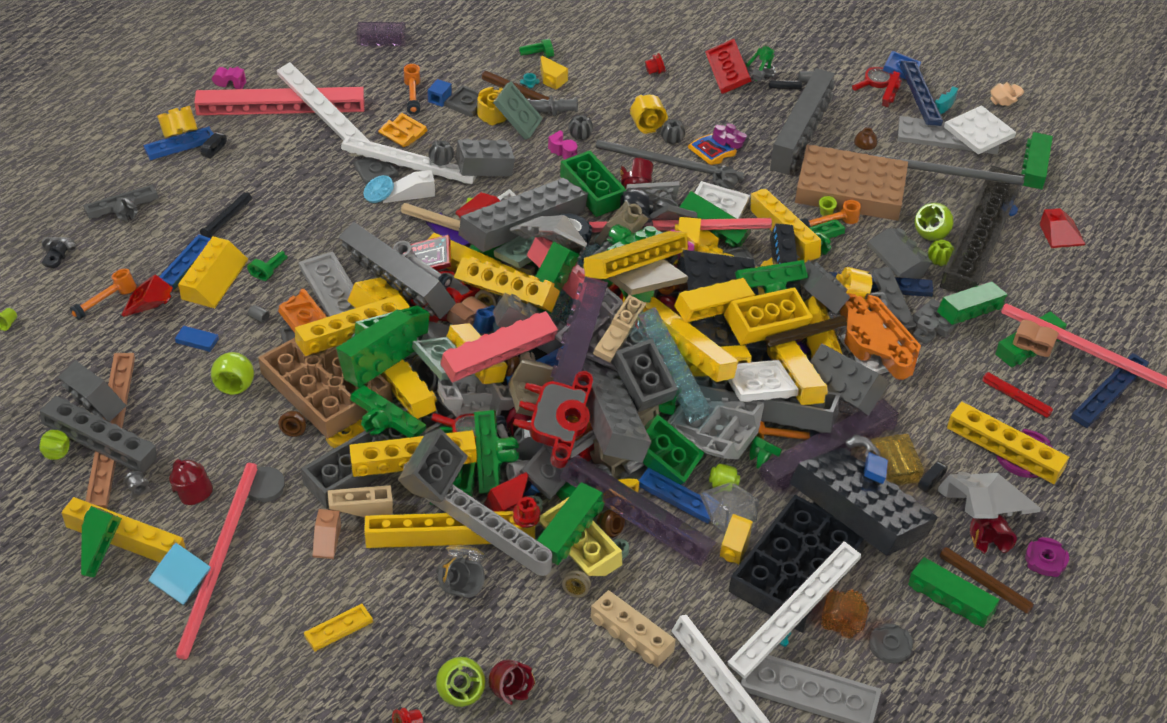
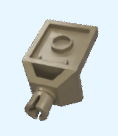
[595,201,649,246]
[508,352,558,416]

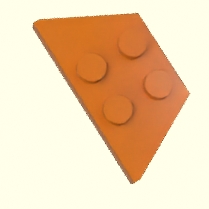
[278,289,327,333]

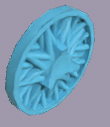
[363,175,394,203]

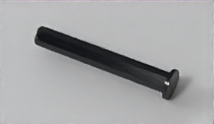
[200,192,252,239]

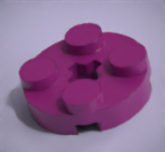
[712,124,747,149]
[1025,537,1069,577]

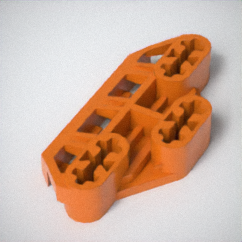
[839,293,921,380]

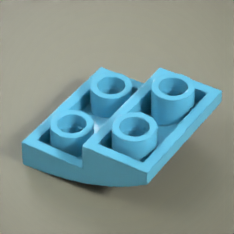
[149,543,211,606]

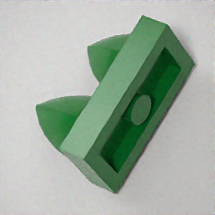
[749,436,782,469]

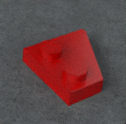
[882,71,902,107]

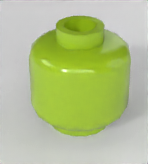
[709,463,740,492]

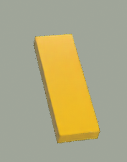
[304,603,373,652]

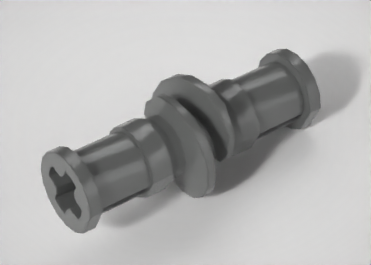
[528,95,578,116]

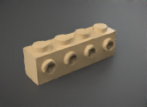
[591,590,676,667]

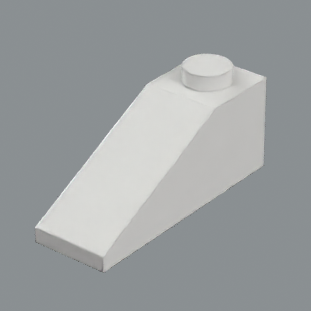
[383,170,435,203]

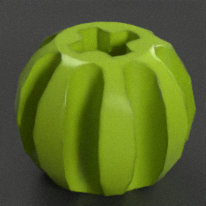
[928,239,955,266]
[39,430,70,460]

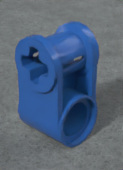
[473,305,501,334]

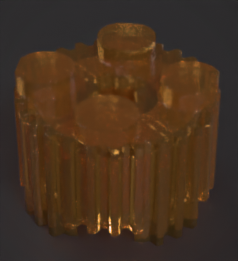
[821,590,869,639]

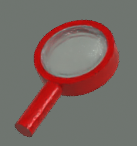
[852,67,892,91]
[431,413,476,444]

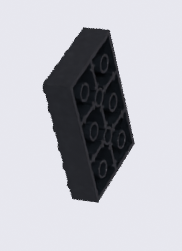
[676,250,767,362]
[789,447,938,556]
[729,494,866,633]

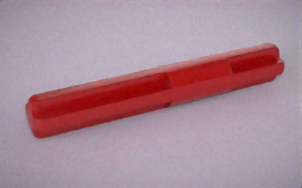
[982,372,1053,418]

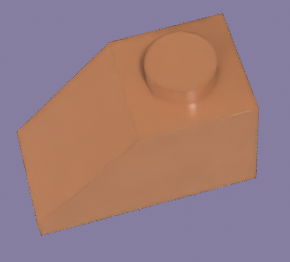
[313,509,341,559]

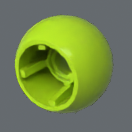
[914,203,954,241]
[211,352,254,395]
[436,657,486,707]

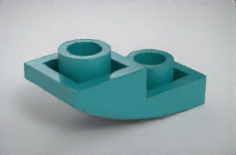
[935,86,958,115]

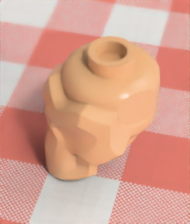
[990,82,1024,106]

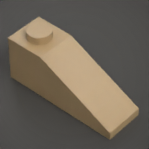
[328,485,393,517]

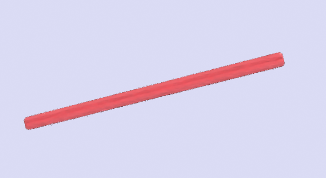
[589,218,772,232]
[1001,304,1167,389]
[176,462,257,660]

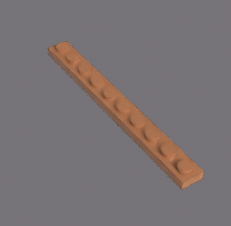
[85,353,135,509]

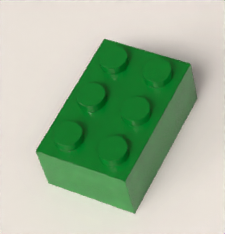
[643,415,704,485]

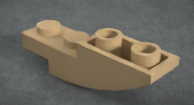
[593,295,646,363]

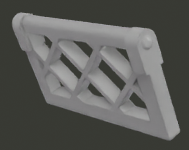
[626,181,679,201]

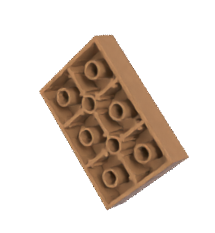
[795,145,908,221]
[258,338,393,439]

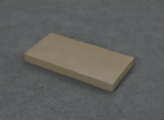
[607,259,688,295]

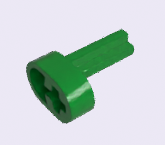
[519,38,554,58]
[247,251,288,281]

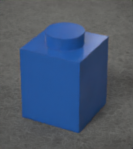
[428,79,452,107]

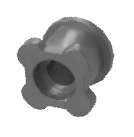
[124,471,150,499]

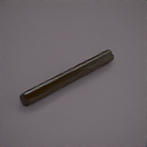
[765,316,847,348]

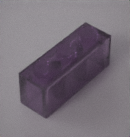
[356,22,406,46]

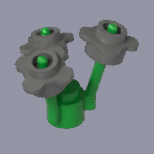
[744,46,776,82]

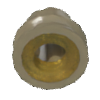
[475,289,500,306]
[562,566,591,598]

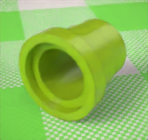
[819,196,837,216]
[0,308,17,331]

